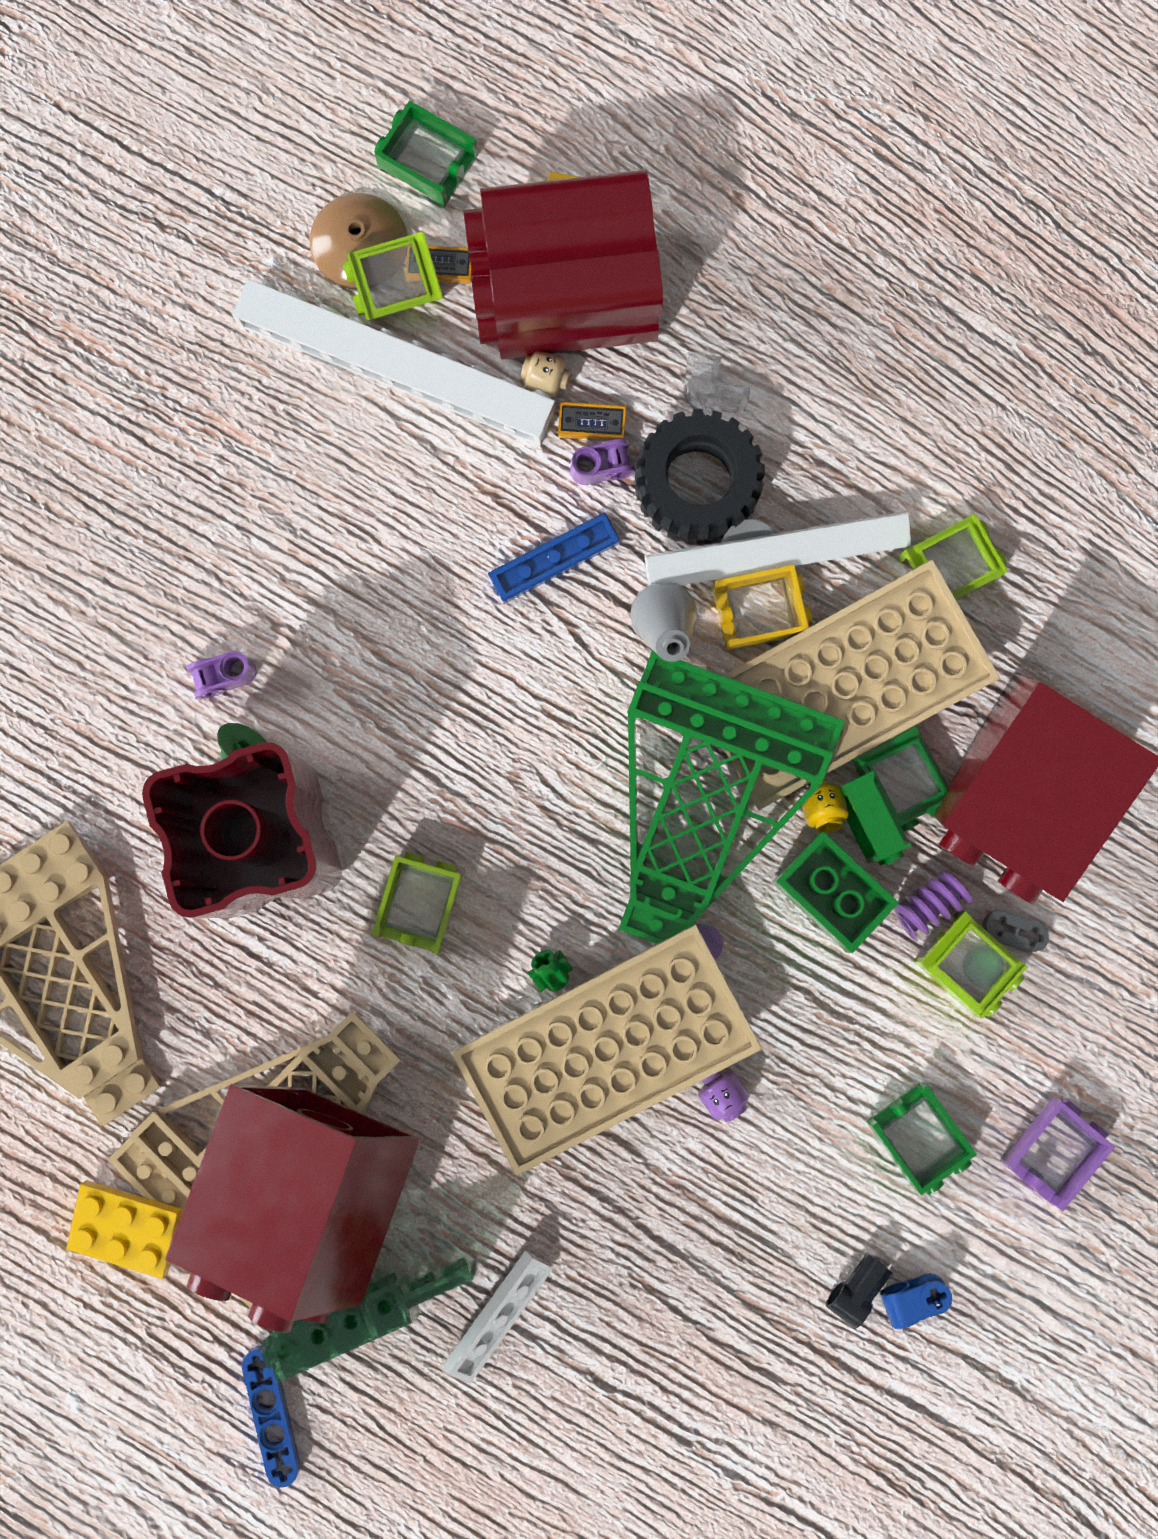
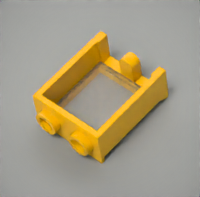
[713,565,812,652]

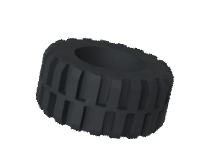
[635,409,765,545]

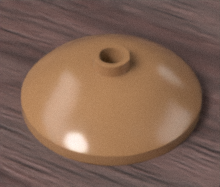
[310,193,407,290]

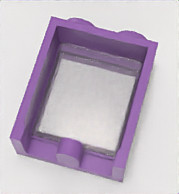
[999,1097,1115,1212]

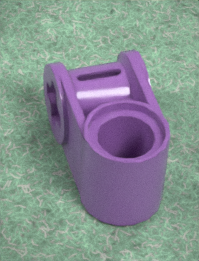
[570,438,636,485]
[186,651,256,700]

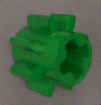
[528,950,573,992]

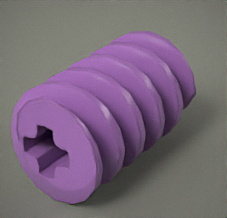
[894,871,973,942]

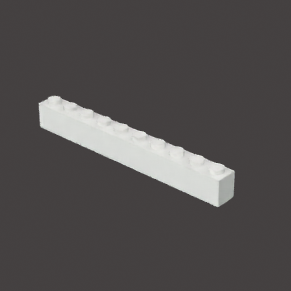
[232,279,555,447]

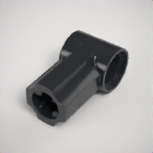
[826,1252,893,1329]

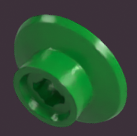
[217,723,267,760]

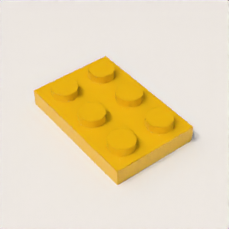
[66,1180,182,1279]

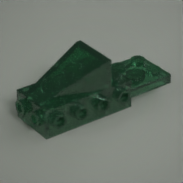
[261,1257,480,1382]

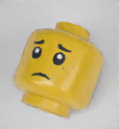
[802,780,849,833]

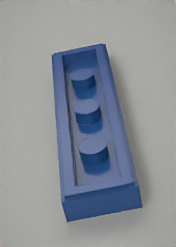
[488,512,621,604]

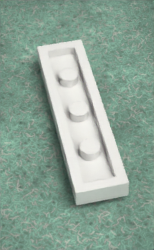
[442,1251,553,1384]

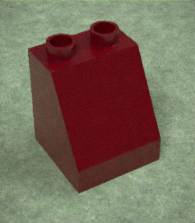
[933,674,1158,905]

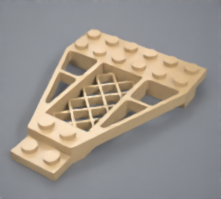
[0,821,163,1126]
[107,1010,402,1308]

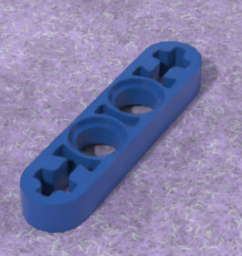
[242,1345,300,1488]

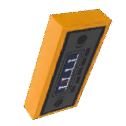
[405,245,472,284]
[558,402,626,441]

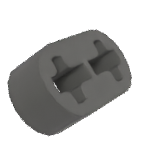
[982,911,1049,952]

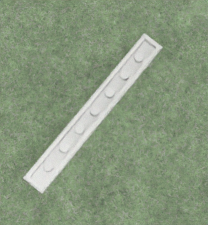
[644,512,911,586]

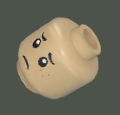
[520,351,571,399]

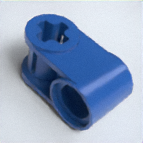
[880,1273,952,1329]

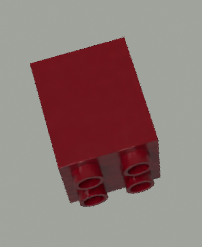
[165,1084,420,1332]

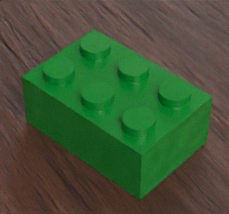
[771,831,899,953]

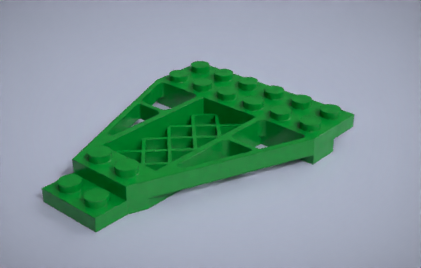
[618,650,845,944]

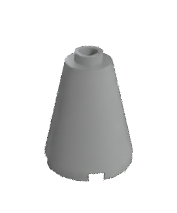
[631,583,697,662]

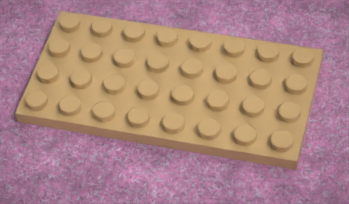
[724,559,1000,811]
[452,924,762,1176]

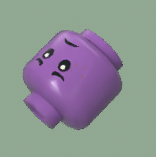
[698,1070,750,1122]

